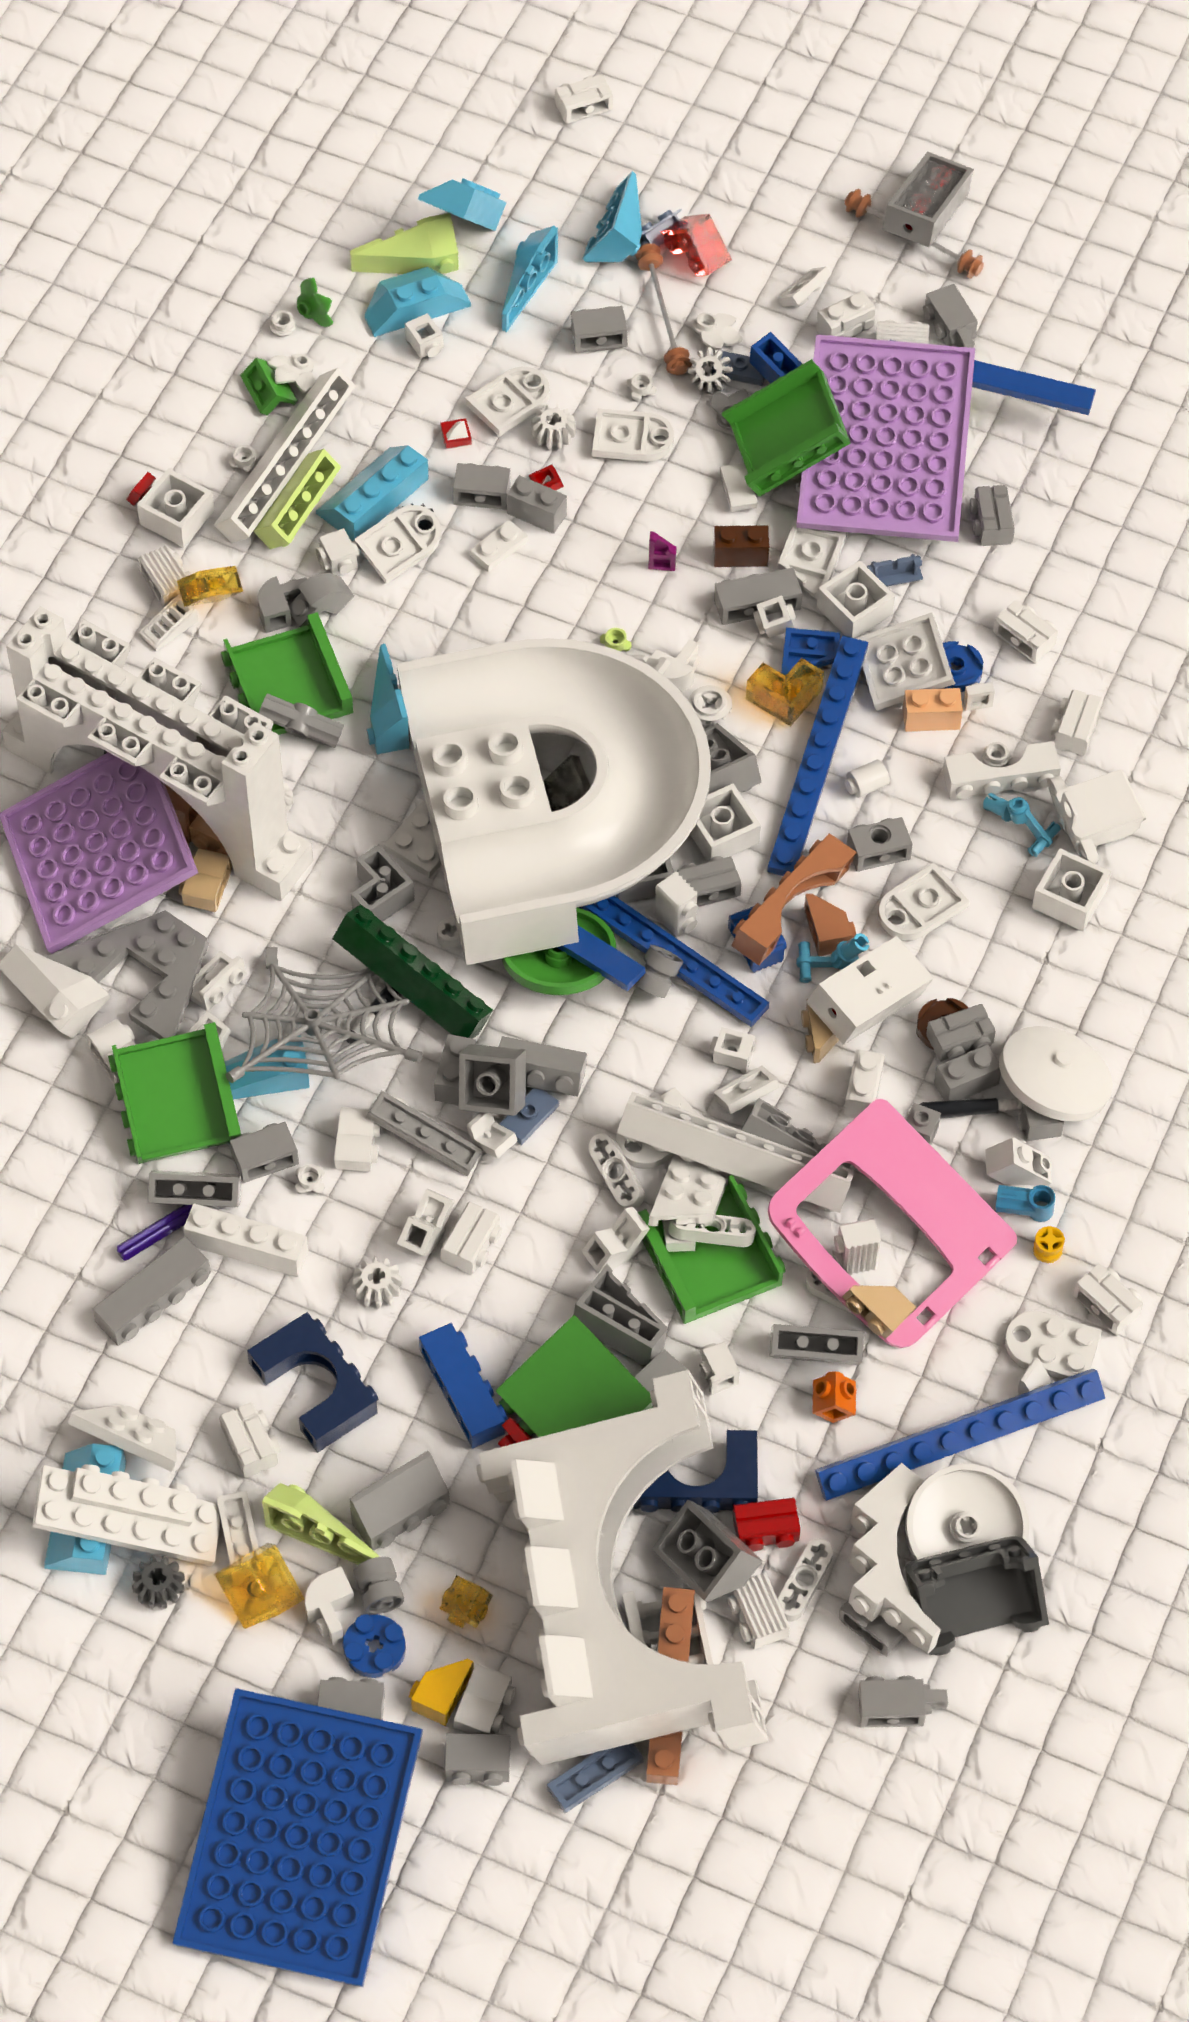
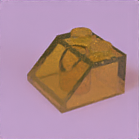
[214,1543,305,1629]

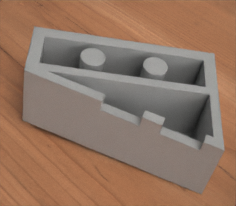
[573,1264,668,1367]

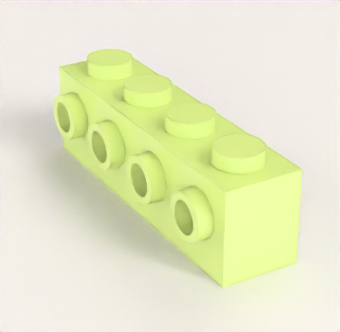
[253,449,341,549]

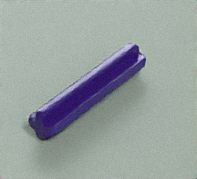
[116,1205,192,1261]

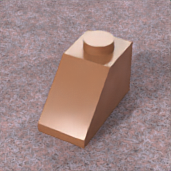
[804,893,856,956]

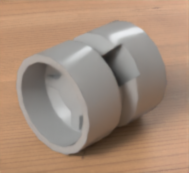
[635,945,683,998]
[354,1557,404,1615]

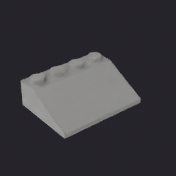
[704,723,762,794]

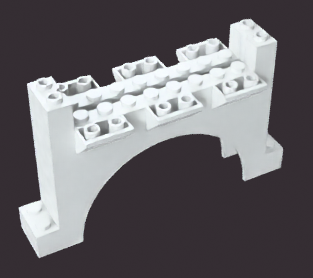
[2,606,313,902]
[476,1370,768,1765]

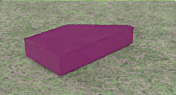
[648,531,677,571]

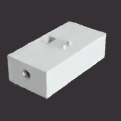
[806,936,934,1045]

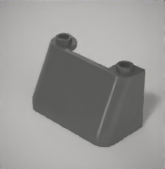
[905,1536,1049,1655]

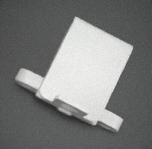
[1047,769,1146,863]

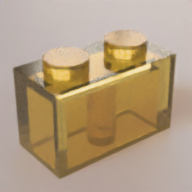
[177,566,244,607]

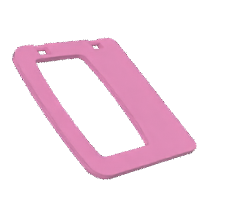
[768,1099,1017,1348]

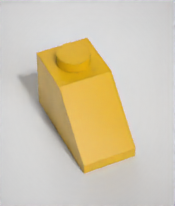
[409,1659,474,1726]

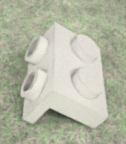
[190,951,247,1011]

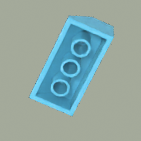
[418,178,507,231]
[316,445,429,541]
[44,1444,126,1575]

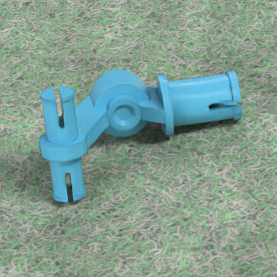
[983,793,1061,857]
[796,933,869,983]

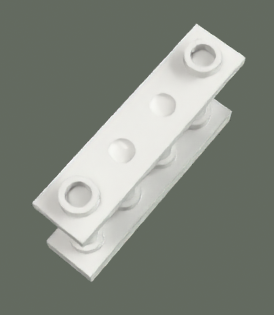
[622,1586,714,1665]

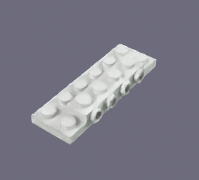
[32,1464,221,1566]

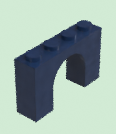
[247,1312,379,1453]
[633,1430,758,1513]

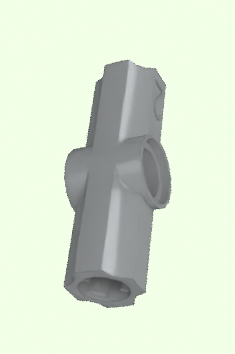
[259,694,344,748]

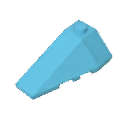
[502,226,558,332]

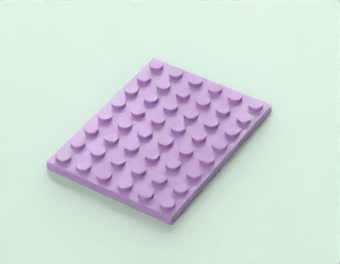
[796,334,975,542]

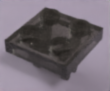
[543,755,591,812]

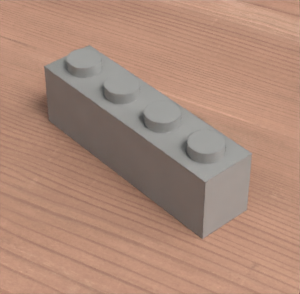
[92,1236,211,1346]

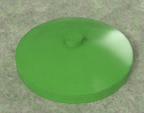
[502,908,616,995]

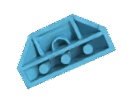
[365,267,471,337]

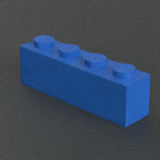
[749,332,802,384]
[419,1322,508,1449]

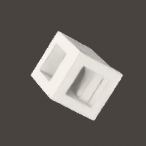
[405,313,443,358]
[709,1027,755,1074]
[699,1341,740,1395]

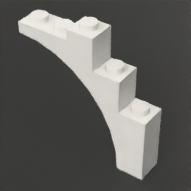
[848,1463,941,1654]

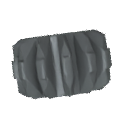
[132,1556,185,1610]

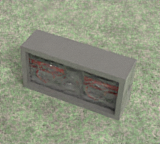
[882,151,974,247]

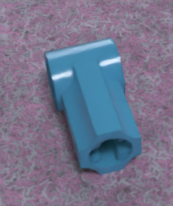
[996,1185,1055,1222]

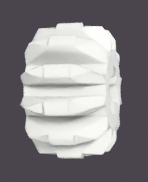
[688,347,733,393]
[531,405,576,450]
[351,1256,403,1309]

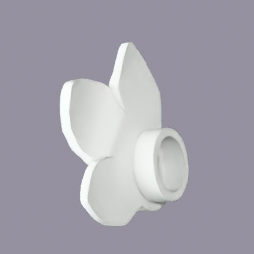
[693,312,743,350]
[267,354,315,393]

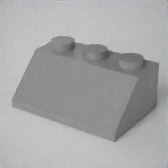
[349,1451,450,1551]
[651,1500,762,1602]

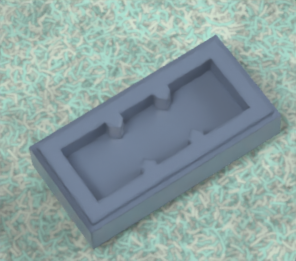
[711,350,765,386]
[500,1088,559,1145]

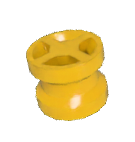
[1033,1226,1065,1263]

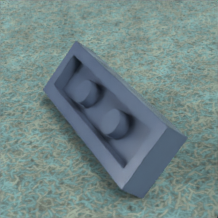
[547,1743,644,1813]

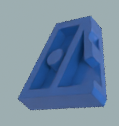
[781,628,841,680]

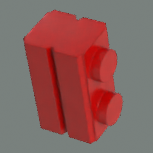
[733,1497,801,1552]

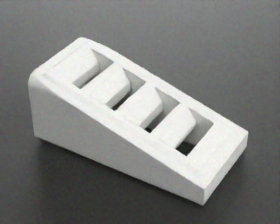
[139,594,198,651]

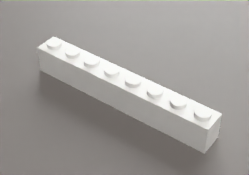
[214,368,355,543]
[617,1091,855,1213]

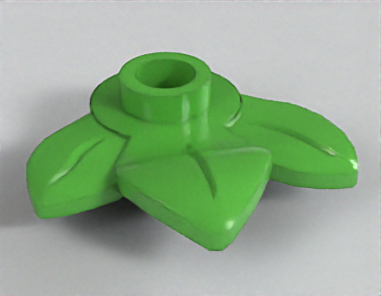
[297,278,333,327]

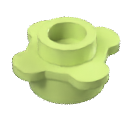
[600,628,632,652]

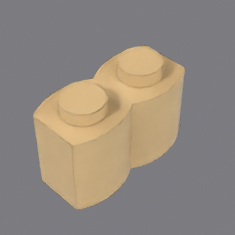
[179,848,232,912]

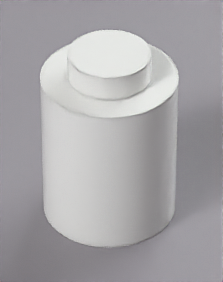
[844,759,890,798]

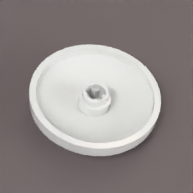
[999,1026,1113,1122]
[905,1464,1029,1560]

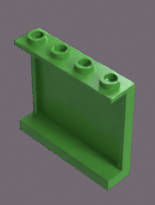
[721,359,850,497]
[221,612,353,735]
[108,1022,241,1164]
[638,1175,786,1324]
[495,1315,654,1437]

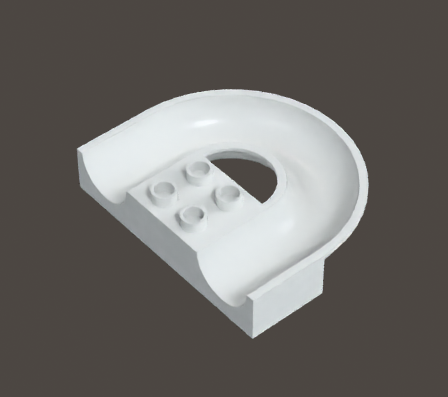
[396,638,711,965]

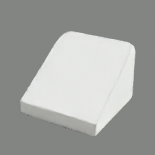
[1018,1358,1051,1395]

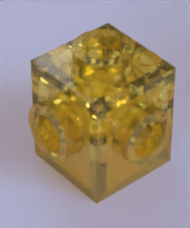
[439,1575,493,1629]

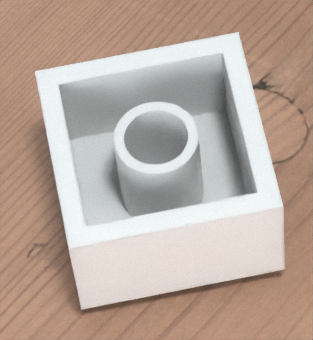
[137,468,215,548]
[816,560,895,638]
[690,783,761,861]
[1032,848,1111,931]

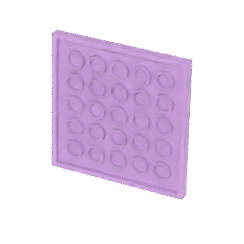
[0,752,198,954]

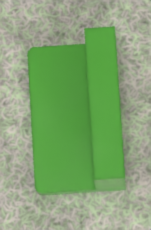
[240,358,298,415]

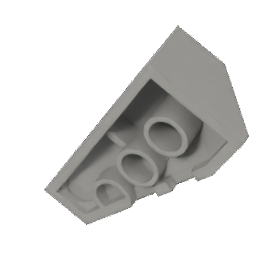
[741,1098,855,1171]

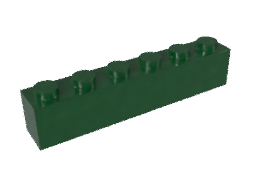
[332,904,493,1039]

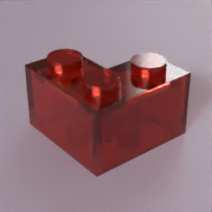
[661,214,732,276]

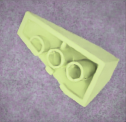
[350,213,459,274]
[262,1483,379,1565]

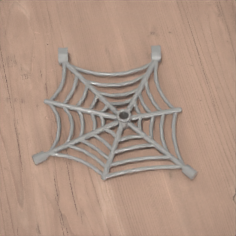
[226,947,423,1083]

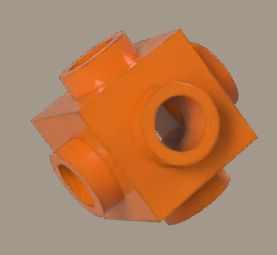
[812,1371,856,1423]

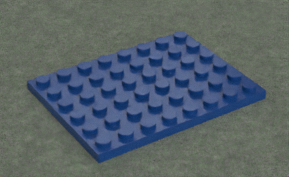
[172,1688,423,1987]

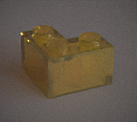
[746,658,824,727]

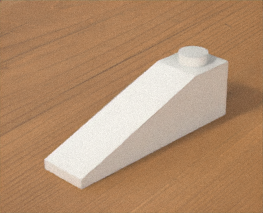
[0,944,111,1039]

